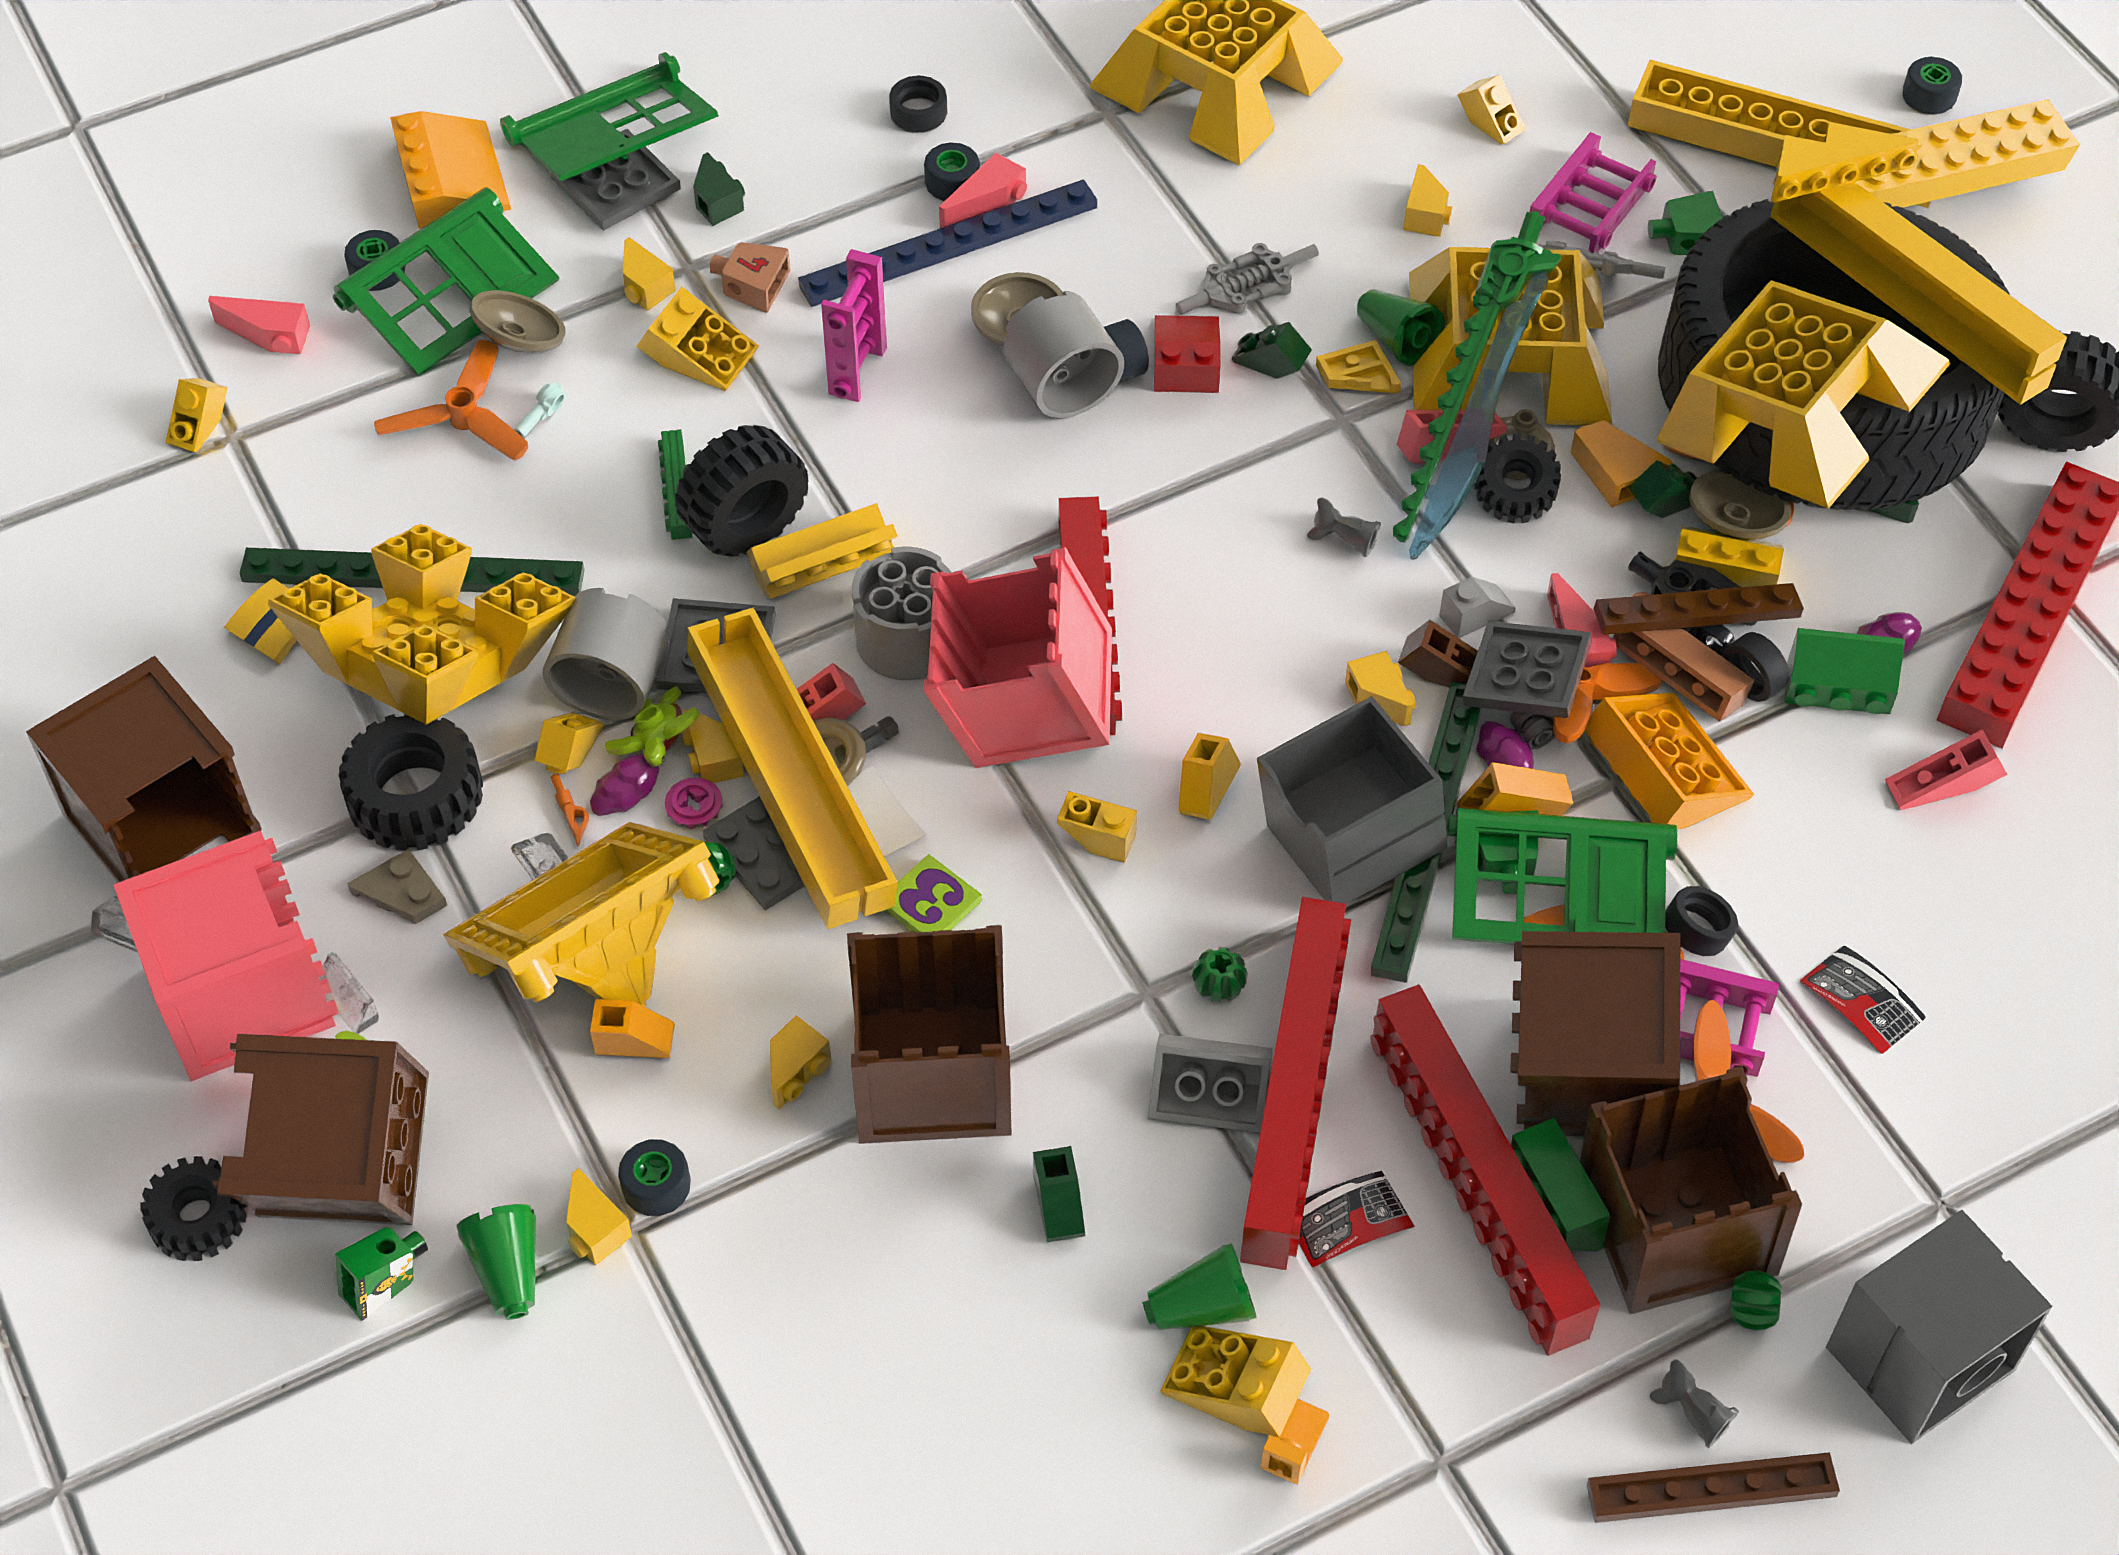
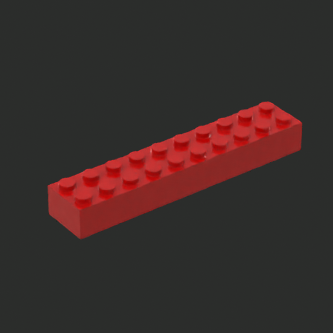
[1936,461,2119,749]
[1240,897,1352,1270]
[1370,984,1601,1356]

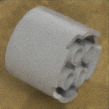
[1001,291,1124,418]
[852,546,951,680]
[542,588,669,720]

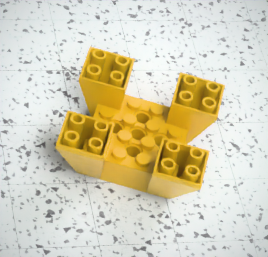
[1090,0,1343,166]
[1409,247,1612,425]
[1657,280,1950,509]
[268,524,576,725]

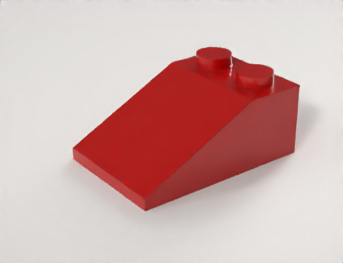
[1154,315,1221,393]

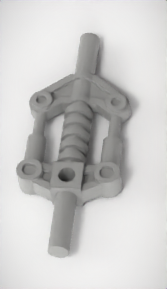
[1536,241,1666,279]
[1176,243,1319,315]

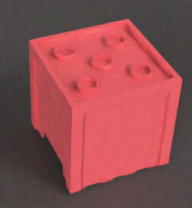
[923,548,1112,768]
[113,830,339,1081]

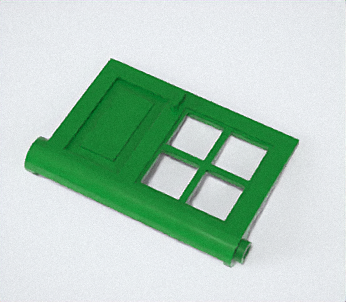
[500,52,719,182]
[333,187,560,376]
[1447,808,1677,944]

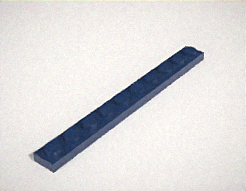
[798,179,1098,307]

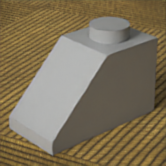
[1439,577,1516,638]

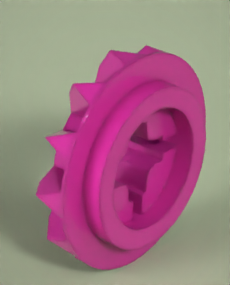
[665,778,723,829]

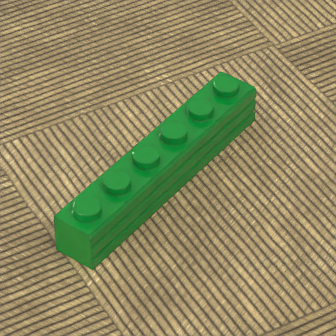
[658,429,693,540]

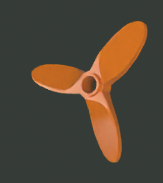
[1552,663,1663,743]
[1692,1000,1805,1163]

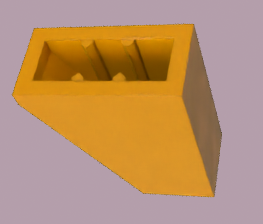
[1570,420,1674,507]
[1456,762,1573,816]

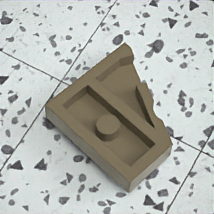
[347,849,447,924]

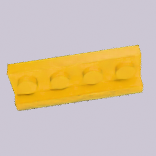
[746,503,898,599]

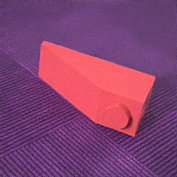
[939,153,1027,228]
[208,296,310,354]
[1396,410,1507,464]
[1547,573,1617,668]
[797,663,866,720]
[1885,729,2008,810]

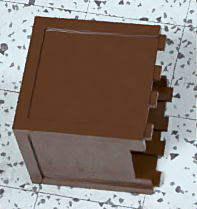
[26,656,262,883]
[847,925,1012,1144]
[1510,931,1680,1136]
[212,1034,429,1225]
[1580,1066,1802,1314]

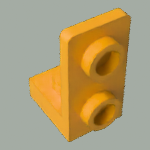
[1260,1399,1329,1485]

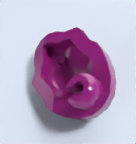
[1857,612,1922,654]
[1476,721,1534,769]
[590,754,660,816]

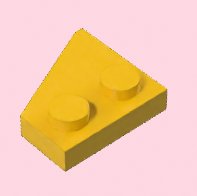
[1316,340,1401,393]

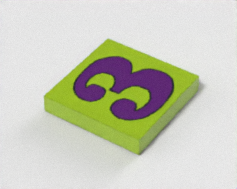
[885,854,982,933]

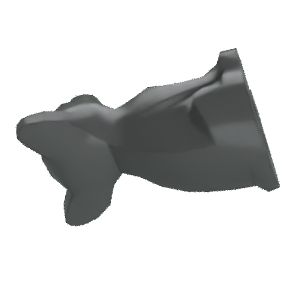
[1307,497,1381,557]
[1650,1359,1739,1448]

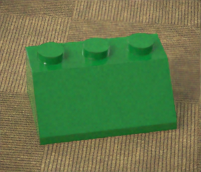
[1785,628,1905,714]
[1511,1118,1610,1252]

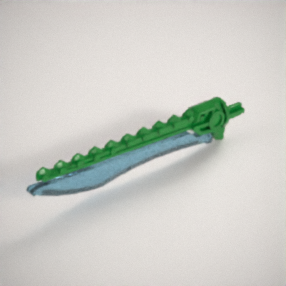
[1393,211,1561,560]

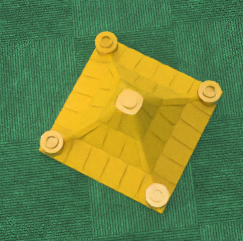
[443,822,720,1007]

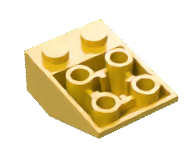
[636,286,759,391]
[1160,1326,1311,1437]

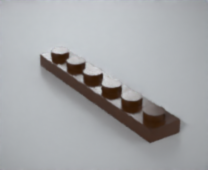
[1593,583,1804,635]
[1586,1452,1840,1523]

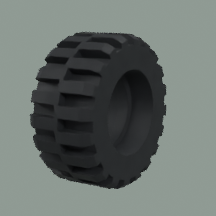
[1998,331,2119,452]
[675,425,809,557]
[338,714,483,851]

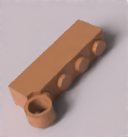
[1613,592,1755,722]

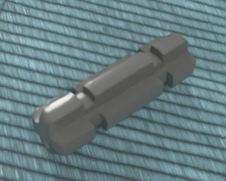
[835,716,899,764]

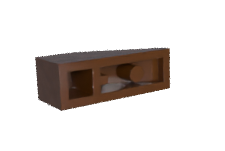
[1398,619,1478,688]

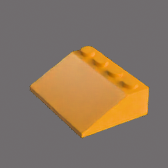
[390,111,511,229]
[1584,692,1754,829]

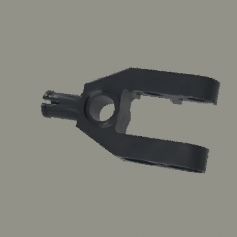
[1628,551,1758,657]

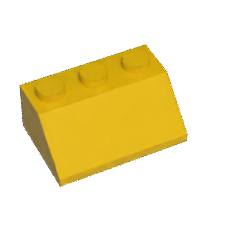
[1674,525,1784,589]

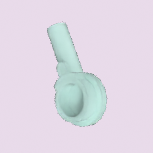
[514,382,566,438]

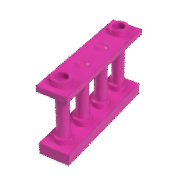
[1529,132,1657,253]
[821,249,887,402]
[1680,959,1779,1077]

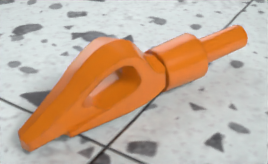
[550,774,589,846]

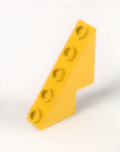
[1771,122,1919,202]

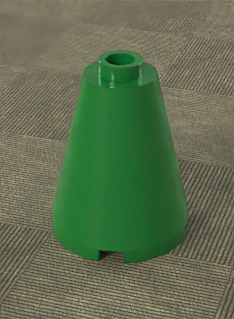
[1357,289,1445,366]
[456,1204,536,1320]
[1142,1243,1256,1330]

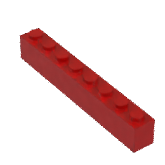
[1058,496,1122,735]

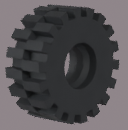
[1474,433,1561,523]
[140,1156,247,1261]

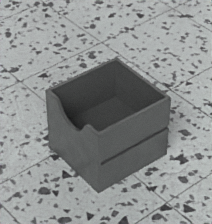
[1257,696,1448,904]
[1826,1210,2053,1444]

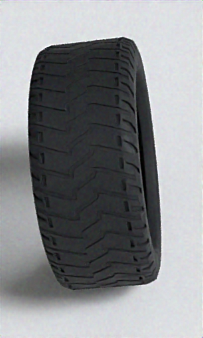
[1658,199,2010,510]

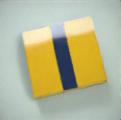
[224,578,297,664]

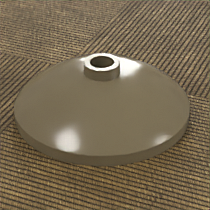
[971,272,1063,346]
[470,290,566,352]
[1689,470,1791,540]

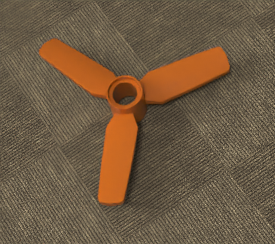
[374,340,528,460]

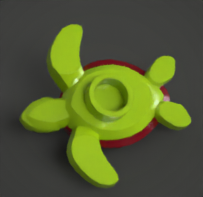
[605,686,700,767]

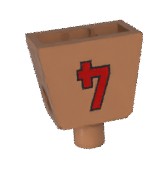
[710,242,790,313]

